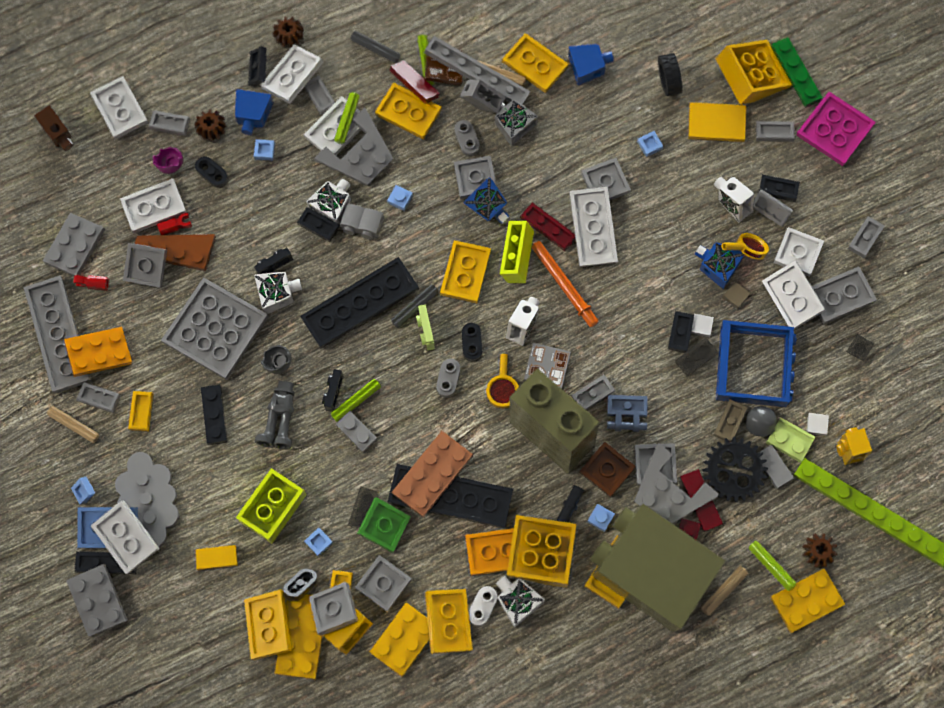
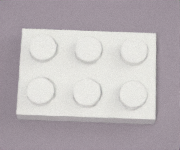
[261,45,323,104]
[90,76,148,140]
[304,96,361,155]
[120,179,187,234]
[762,261,826,329]
[91,501,159,574]

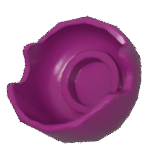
[152,147,183,174]

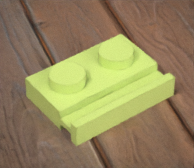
[416,304,435,351]
[766,417,816,463]

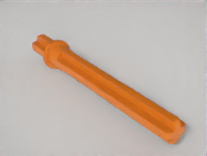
[532,241,599,327]

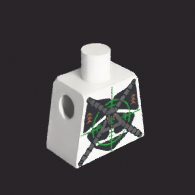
[714,177,754,222]
[307,179,351,225]
[254,272,302,314]
[506,297,540,346]
[496,576,545,627]

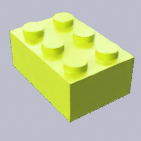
[236,468,307,544]

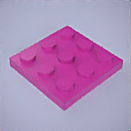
[796,92,876,166]

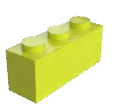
[500,221,534,283]

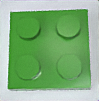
[357,497,411,552]

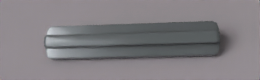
[351,31,401,63]
[391,284,438,328]

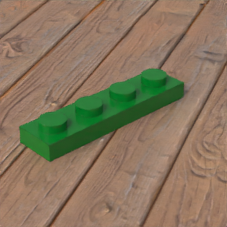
[771,37,823,108]

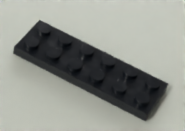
[300,257,419,349]
[387,464,513,529]

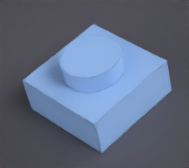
[637,131,663,157]
[254,139,275,161]
[387,185,413,211]
[71,477,95,505]
[587,504,615,532]
[304,528,333,557]

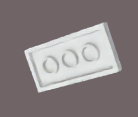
[569,186,618,267]

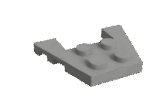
[314,108,393,186]
[634,443,719,523]

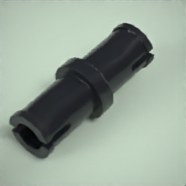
[556,485,585,523]

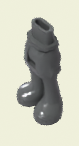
[255,381,295,450]

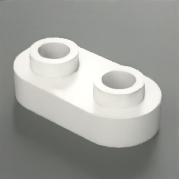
[469,586,497,626]

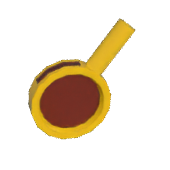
[721,233,769,260]
[486,354,519,409]

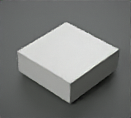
[691,314,714,337]
[806,413,829,436]

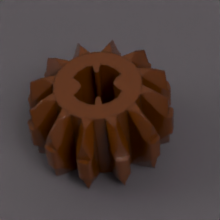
[273,16,304,48]
[194,109,227,142]
[802,533,838,568]

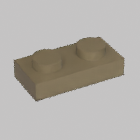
[713,399,748,443]

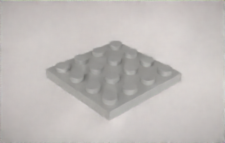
[161,277,269,380]

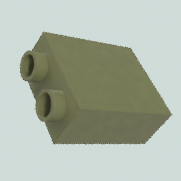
[510,368,599,474]
[590,504,725,632]

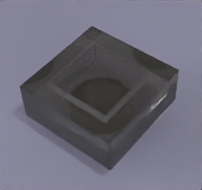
[846,334,874,362]

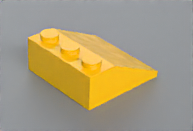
[715,40,792,105]
[507,515,576,588]

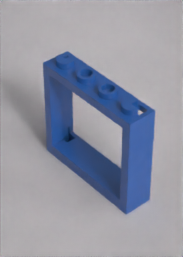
[716,320,797,407]

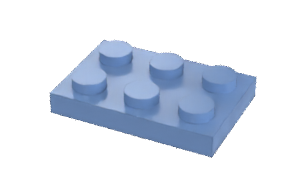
[77,507,138,548]

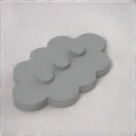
[115,452,179,547]

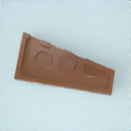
[135,234,216,272]

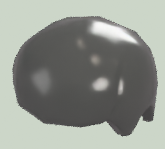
[261,345,292,374]
[746,406,777,437]

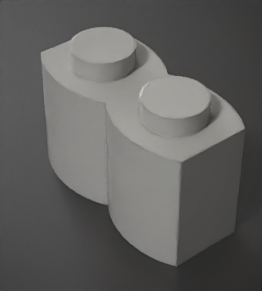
[340,204,384,239]

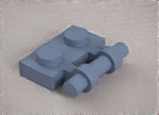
[607,395,648,432]

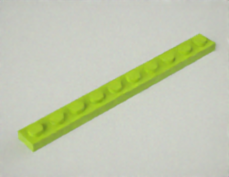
[793,458,944,568]

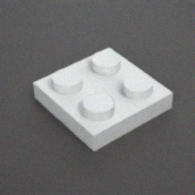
[774,227,824,277]

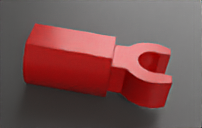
[157,213,192,235]
[73,275,109,291]

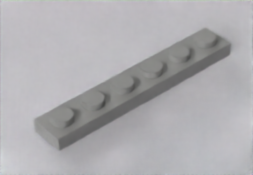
[424,36,530,105]

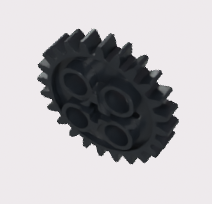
[702,437,768,502]

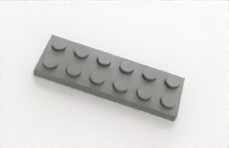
[24,275,92,394]

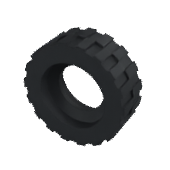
[658,53,683,96]

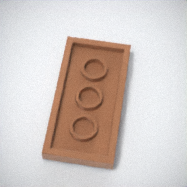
[392,431,473,518]

